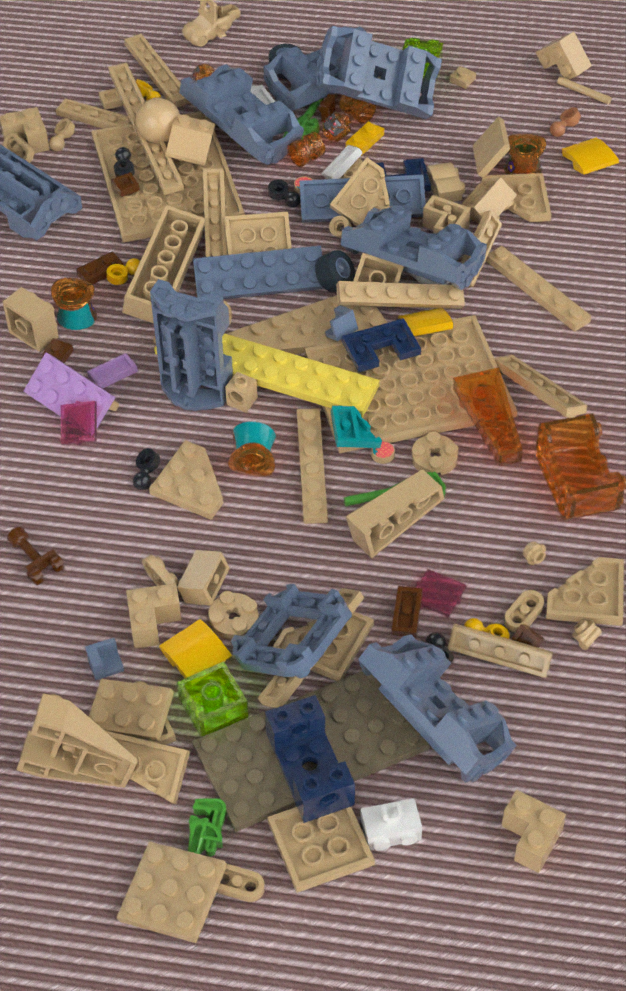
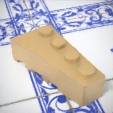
[346,469,444,558]

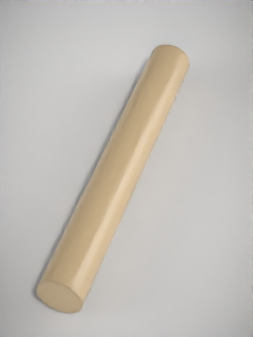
[557,76,612,105]

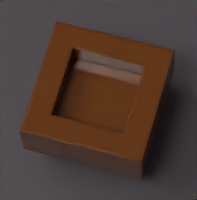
[319,94,336,121]
[112,172,140,197]
[42,338,74,363]
[511,624,544,648]

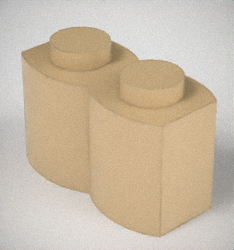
[427,162,465,202]

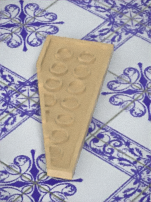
[226,295,387,354]

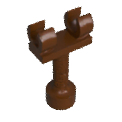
[7,526,65,586]

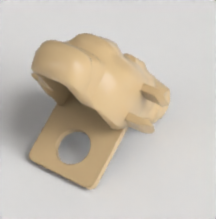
[182,0,241,47]

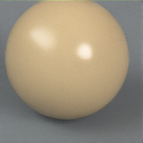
[136,98,180,144]

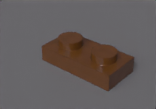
[76,251,124,287]
[391,586,423,638]

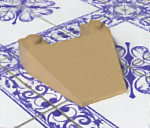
[16,693,138,788]

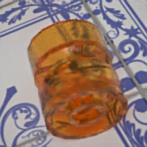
[339,95,376,124]
[288,131,326,167]

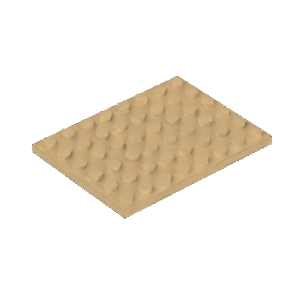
[91,111,245,243]
[305,315,517,453]

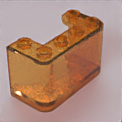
[535,413,626,521]

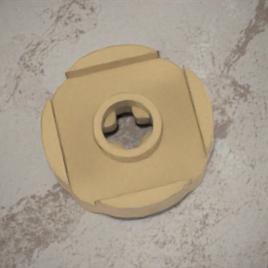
[411,431,459,475]
[208,591,259,640]

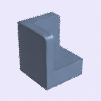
[325,305,358,341]
[85,638,124,681]

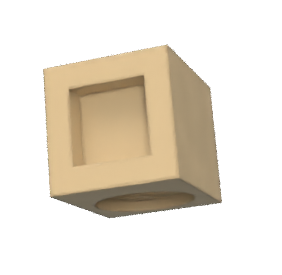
[225,372,258,413]

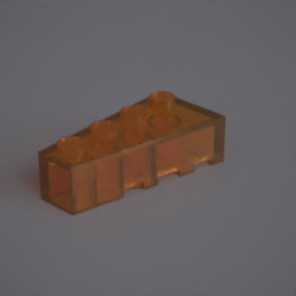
[453,367,523,467]

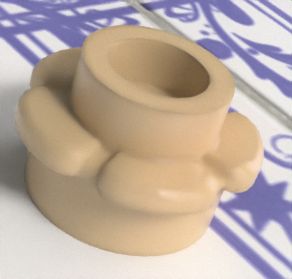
[523,541,546,565]

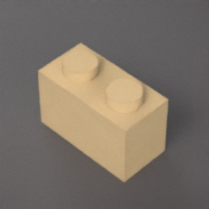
[177,550,230,606]

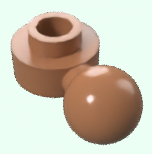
[550,107,581,137]

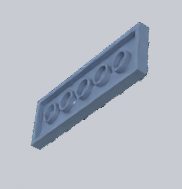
[299,175,426,223]
[193,246,324,299]

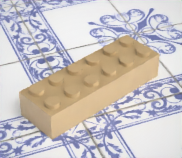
[122,205,206,323]

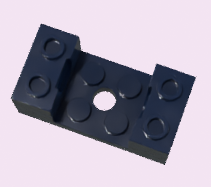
[265,695,355,823]

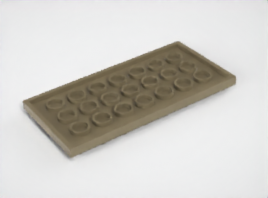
[192,671,429,833]

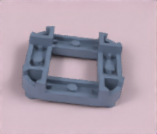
[231,584,352,678]

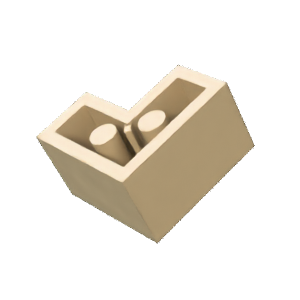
[536,31,592,80]
[0,107,50,154]
[423,195,471,234]
[126,583,181,649]
[502,789,566,873]

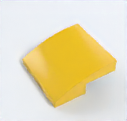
[562,137,619,175]
[398,308,453,336]
[159,619,232,686]

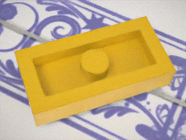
[345,121,384,156]

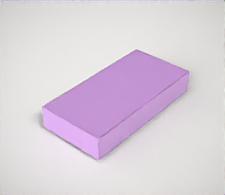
[87,353,138,388]

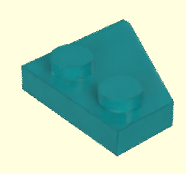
[330,406,382,448]

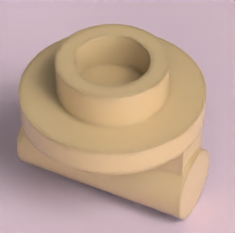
[572,619,602,650]

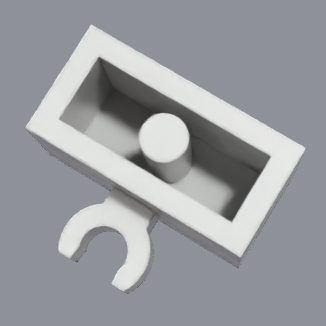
[360,798,422,851]

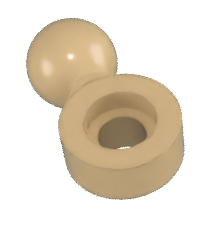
[49,118,75,151]
[329,216,352,251]

